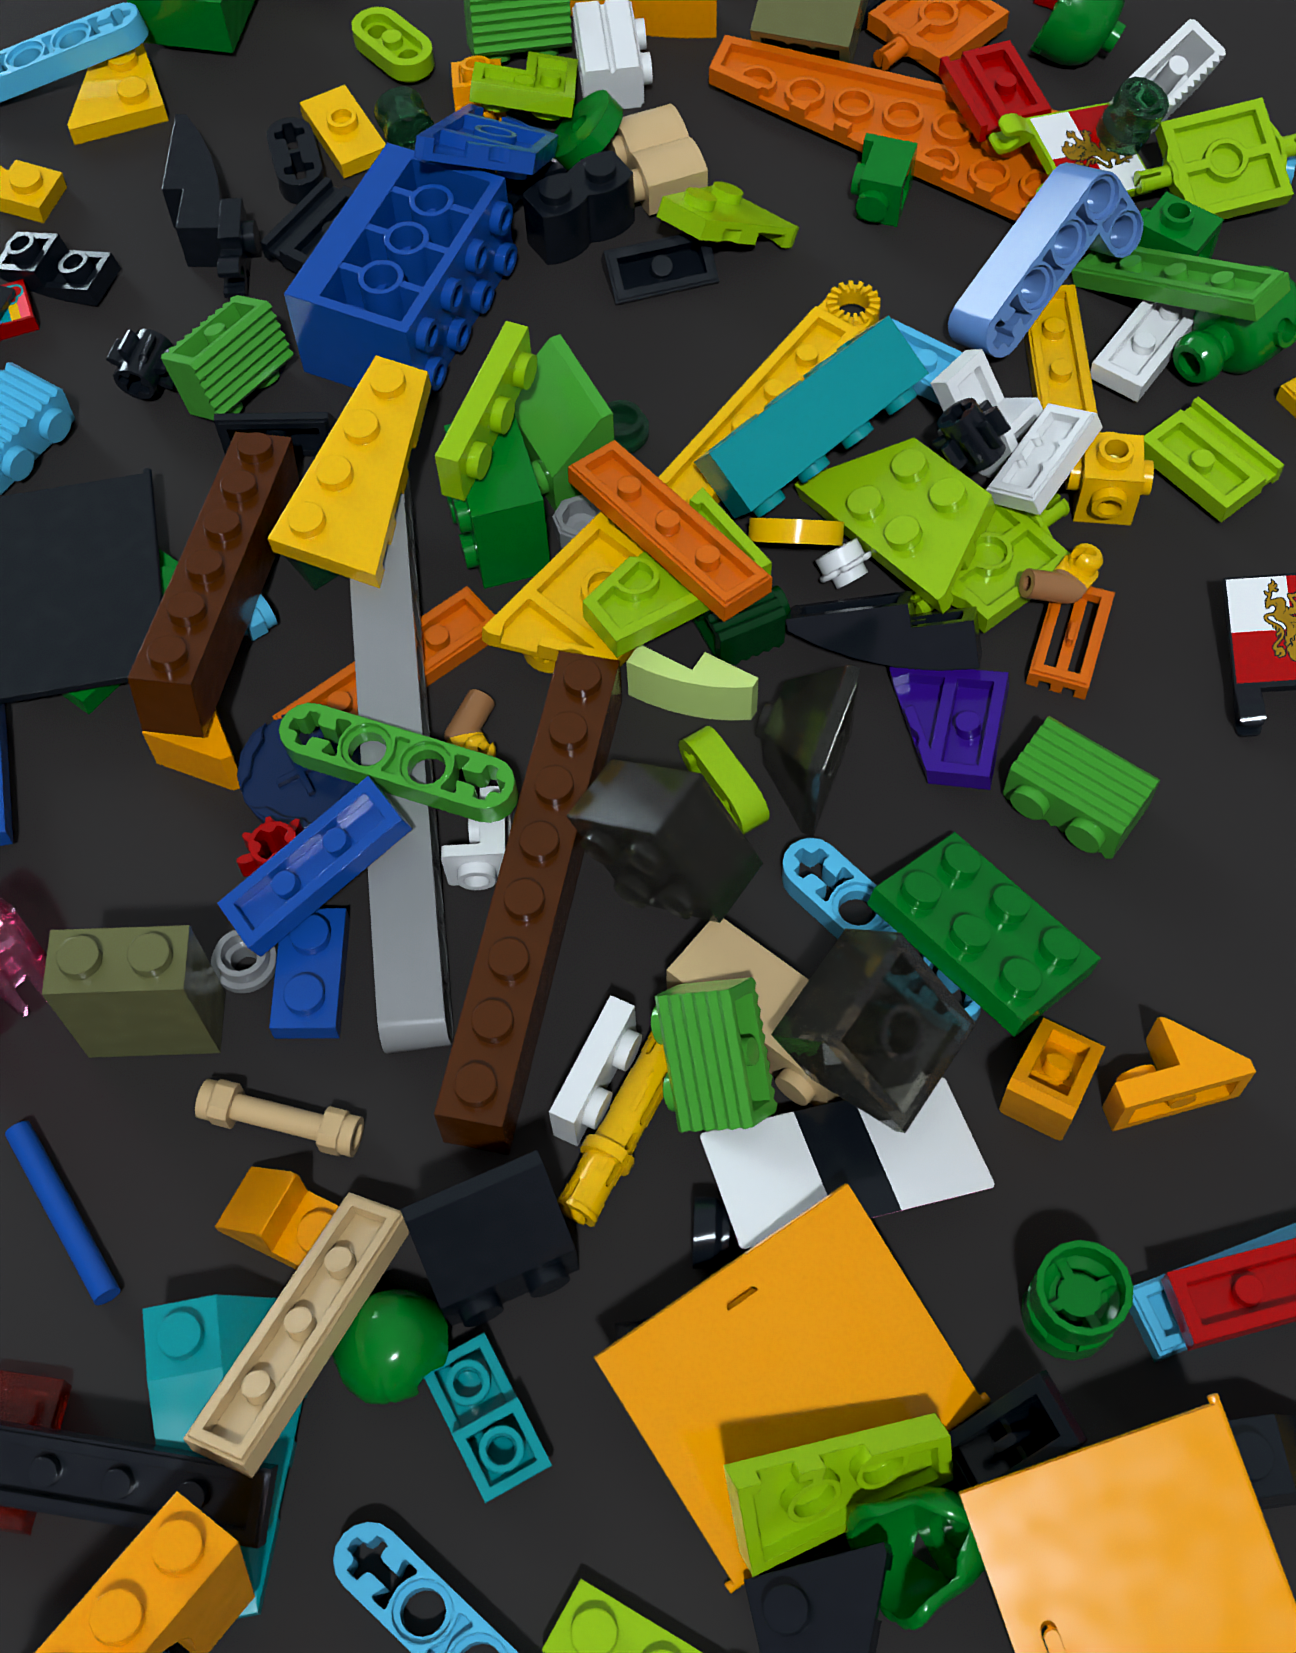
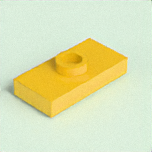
[299,85,386,179]

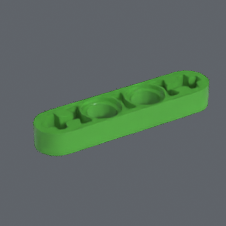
[279,703,519,823]

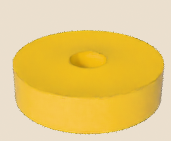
[748,518,844,546]

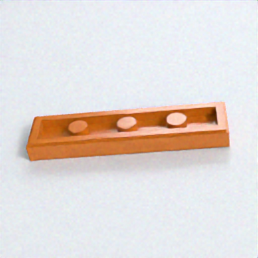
[568,440,773,622]
[272,586,495,720]

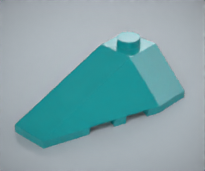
[142,1294,308,1619]

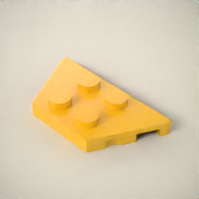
[482,511,645,667]

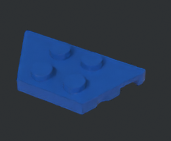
[414,103,559,180]

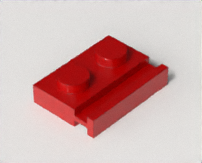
[938,40,1052,143]

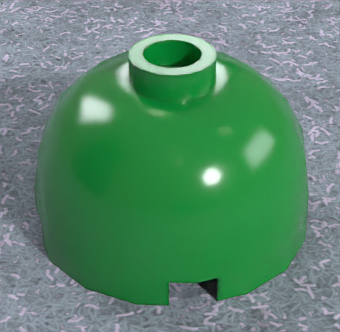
[1030,0,1126,66]

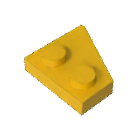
[67,43,169,145]

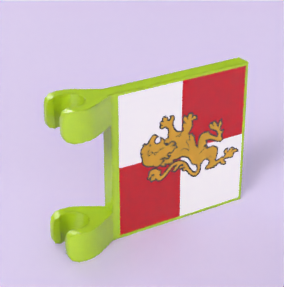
[988,102,1152,207]

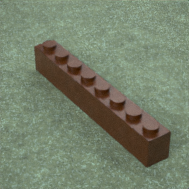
[434,651,622,1155]

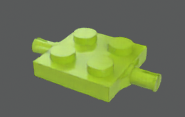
[1133,97,1296,219]
[913,488,1071,633]

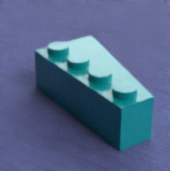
[694,315,929,519]

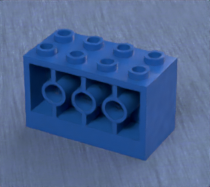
[284,143,517,396]

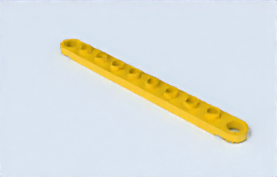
[523,281,881,673]

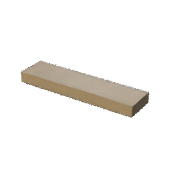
[183,1192,409,1478]

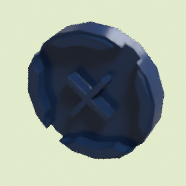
[237,714,361,830]

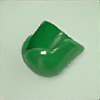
[846,1486,985,1630]

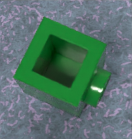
[1138,192,1224,259]

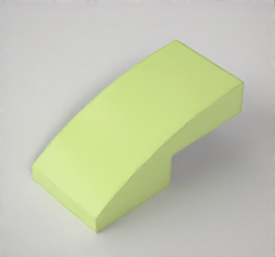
[626,645,759,720]

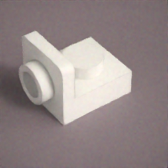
[441,786,512,890]

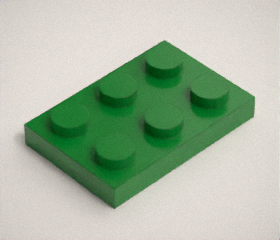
[867,832,1101,1037]

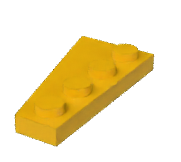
[267,355,431,588]

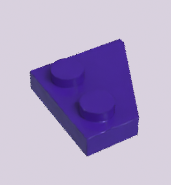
[889,666,1009,790]

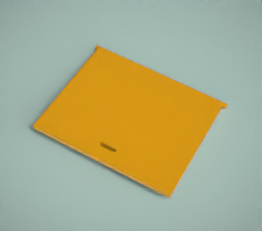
[593,1183,991,1594]
[958,1393,1296,1653]

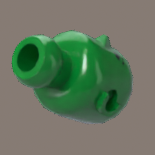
[1173,266,1296,383]

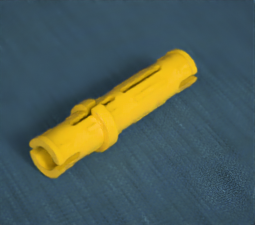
[557,1031,668,1227]

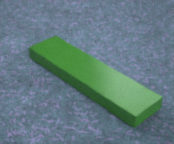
[1071,246,1291,322]

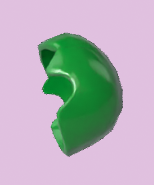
[332,1289,448,1405]

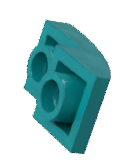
[424,1333,552,1503]

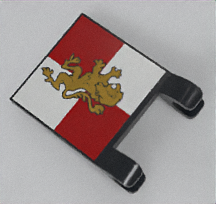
[1222,573,1296,737]

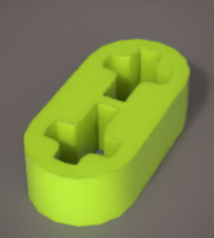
[679,726,770,836]

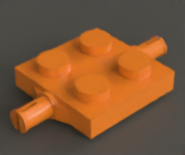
[867,0,1009,76]

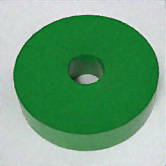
[554,90,623,171]

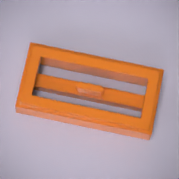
[1026,586,1115,700]

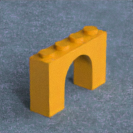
[35,1491,255,1653]

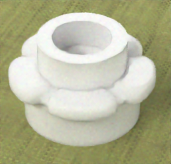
[815,537,872,589]

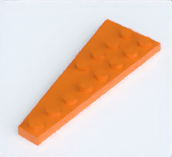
[709,34,1059,221]

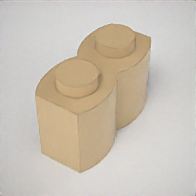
[607,104,708,216]

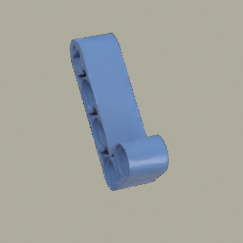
[948,162,1143,358]

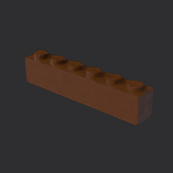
[127,432,300,738]

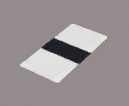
[700,1077,995,1249]

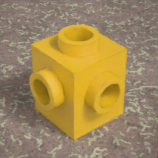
[1065,432,1154,526]

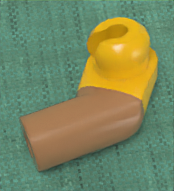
[1019,543,1103,604]
[444,689,496,757]

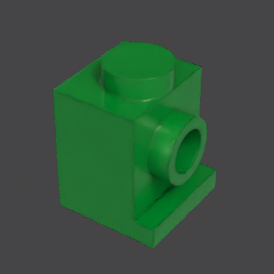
[851,133,918,227]

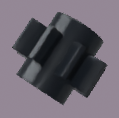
[106,329,174,399]
[932,398,1011,473]

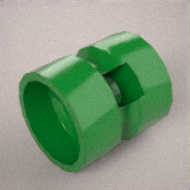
[1021,1240,1133,1361]

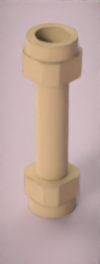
[195,1078,364,1157]

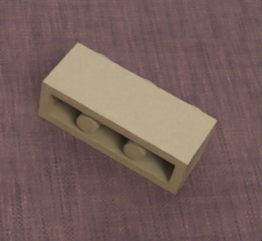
[666,913,878,1107]

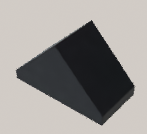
[949,1370,1087,1491]

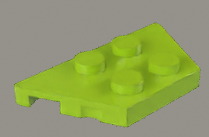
[794,437,996,614]

